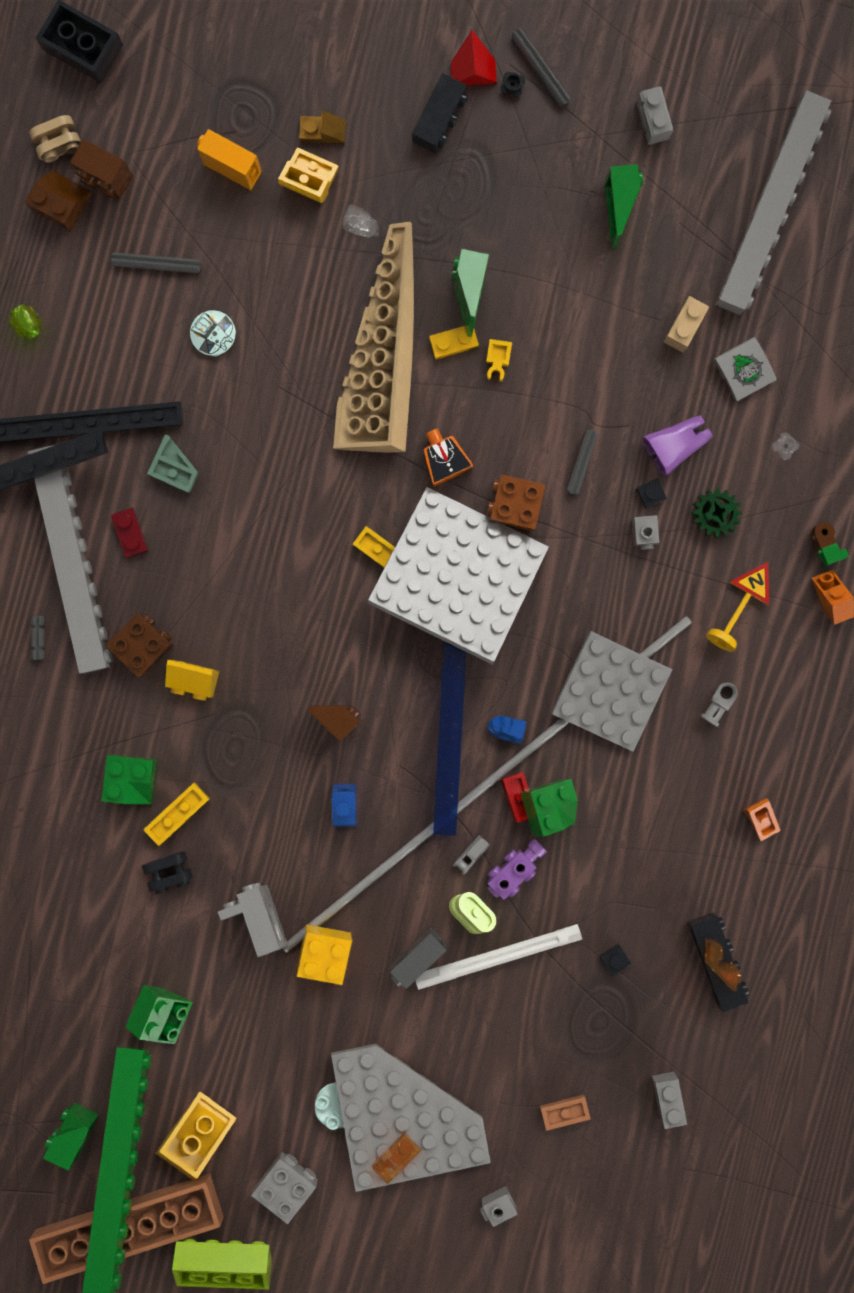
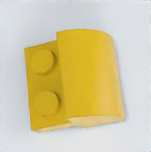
[278,148,338,203]

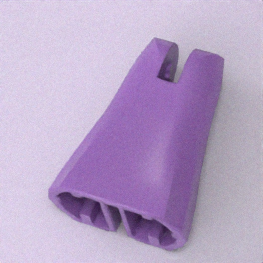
[642,415,713,476]

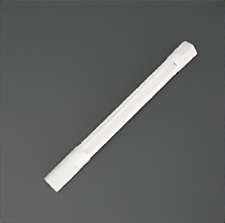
[416,924,582,990]

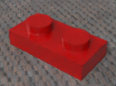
[500,772,529,823]

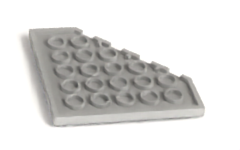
[331,1044,491,1192]

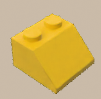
[165,660,219,701]

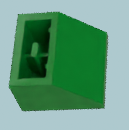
[125,985,193,1044]

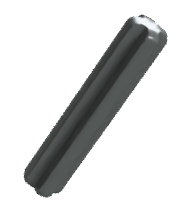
[567,429,598,495]

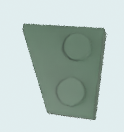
[147,434,199,494]

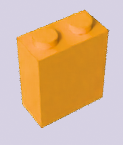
[197,129,262,190]

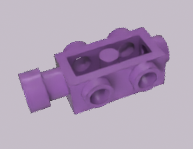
[487,838,547,900]

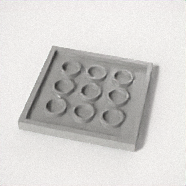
[551,631,672,752]

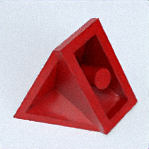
[450,30,497,86]

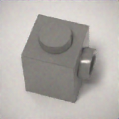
[631,515,660,550]
[480,1186,518,1227]

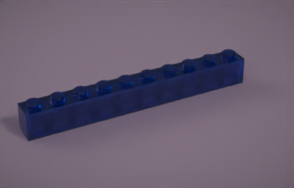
[433,641,466,836]

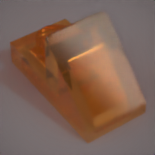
[372,1132,421,1184]

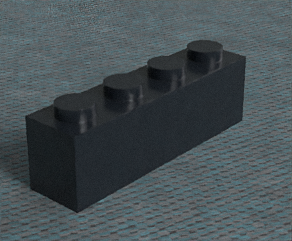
[687,912,750,1012]

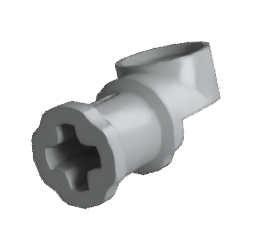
[700,682,738,727]

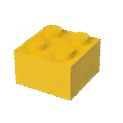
[297,924,352,985]

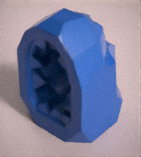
[487,715,526,744]

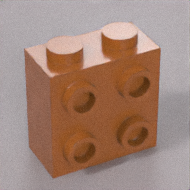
[487,474,546,531]

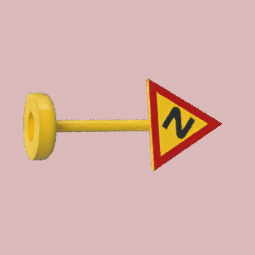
[706,562,769,652]

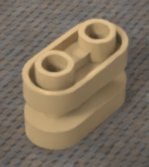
[29,115,81,162]

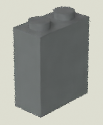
[390,926,447,989]

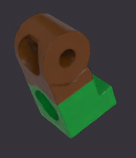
[810,522,849,567]

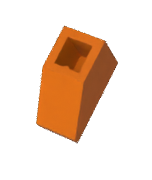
[812,570,854,625]

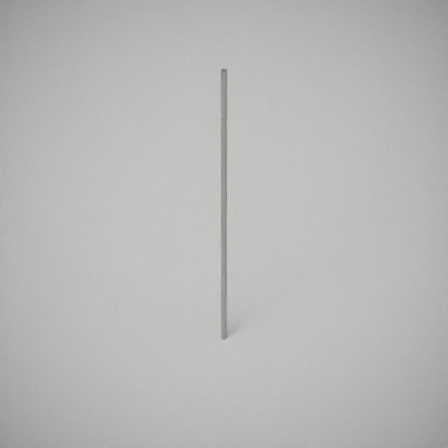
[283,616,692,953]

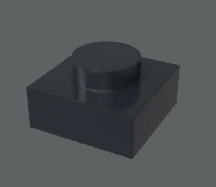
[636,478,667,509]
[600,944,632,976]

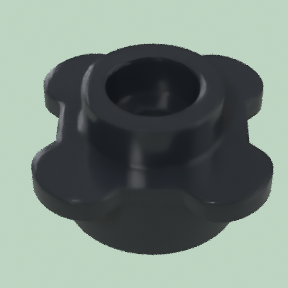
[500,72,525,97]

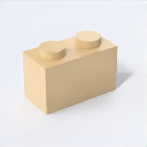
[664,296,709,353]

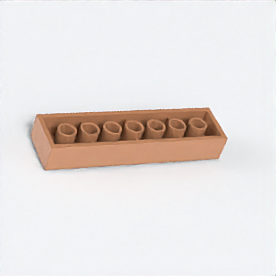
[29,1173,224,1284]

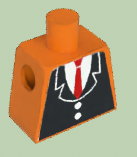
[423,429,473,487]

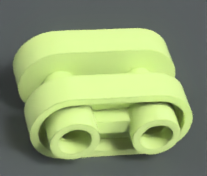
[449,892,496,934]

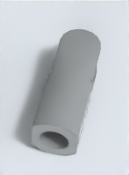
[452,835,490,875]

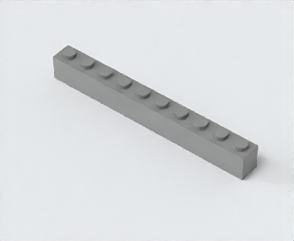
[715,90,832,315]
[28,445,113,674]

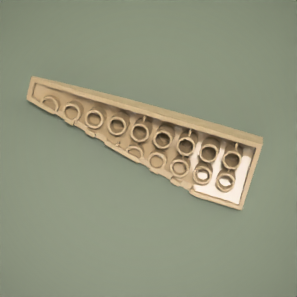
[333,222,414,453]

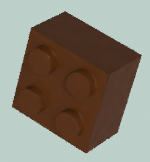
[70,139,133,200]

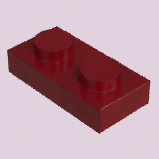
[111,508,149,558]

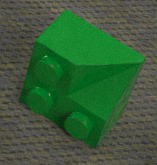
[101,754,158,804]
[520,779,578,837]
[43,1103,99,1171]

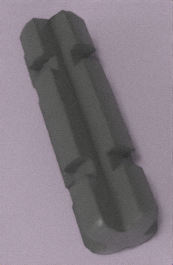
[31,616,44,660]

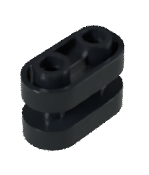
[141,851,193,895]

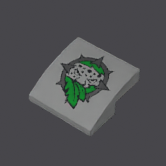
[714,337,777,401]

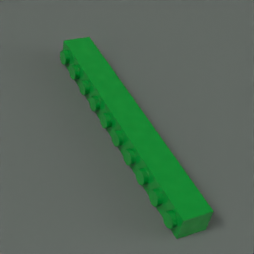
[82,1046,151,1293]

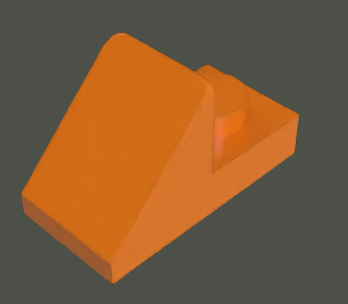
[743,798,781,841]

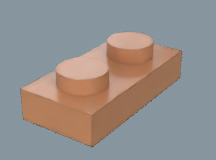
[540,1095,591,1131]

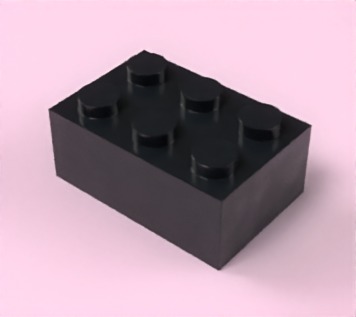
[36,0,123,83]

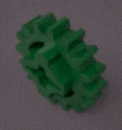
[691,488,742,538]

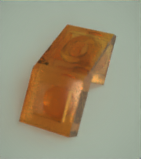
[705,939,741,991]

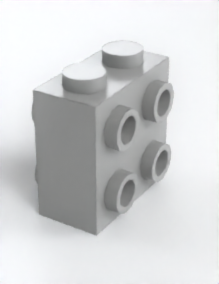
[251,1152,318,1224]

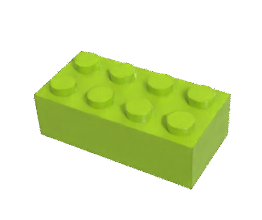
[172,1239,272,1290]

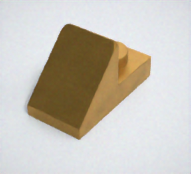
[299,111,346,144]

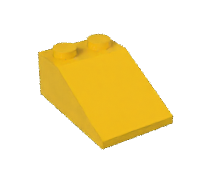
[156,1092,237,1180]

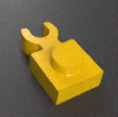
[486,339,512,382]

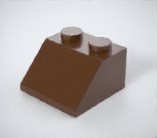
[24,170,92,232]
[307,705,362,742]

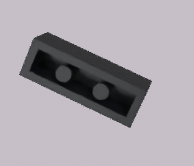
[412,73,468,153]

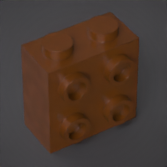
[105,613,174,678]

